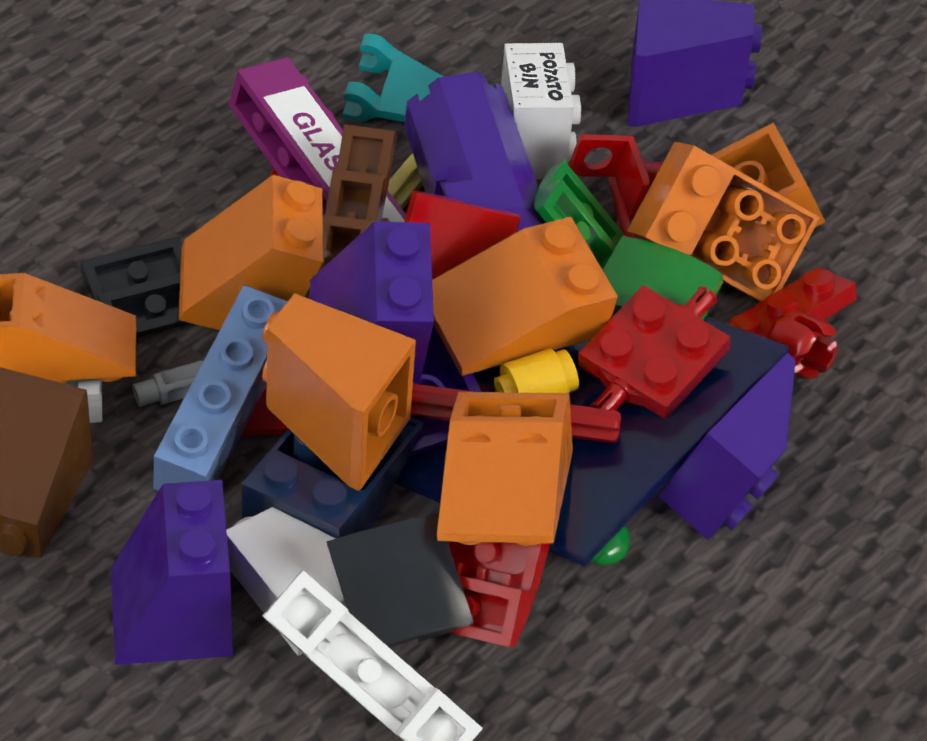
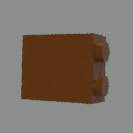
[0,367,93,558]

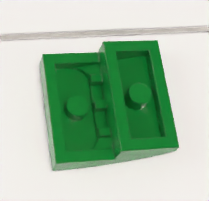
[534,160,624,270]
[603,236,723,320]

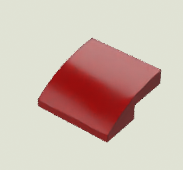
[404,190,521,280]
[448,541,550,648]

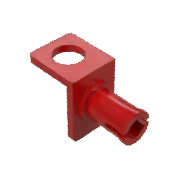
[569,134,663,216]

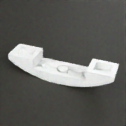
[262,570,483,741]

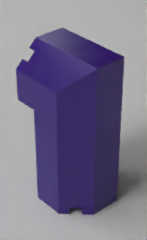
[404,72,546,232]

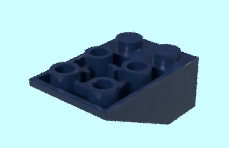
[242,417,425,538]

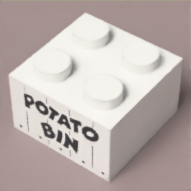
[501,43,581,179]

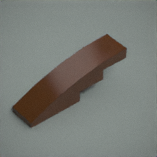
[307,124,397,299]

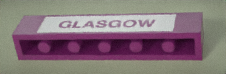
[228,57,406,222]

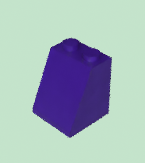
[627,0,762,127]
[310,222,434,382]
[111,480,233,665]

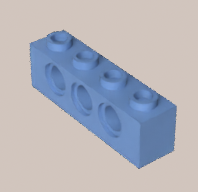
[153,285,287,491]

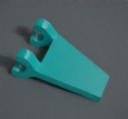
[342,34,444,122]

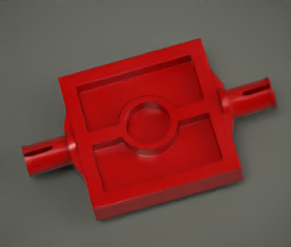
[578,285,731,420]

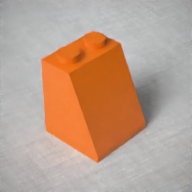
[179,175,323,330]
[262,293,416,491]

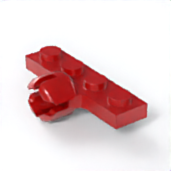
[698,267,857,391]

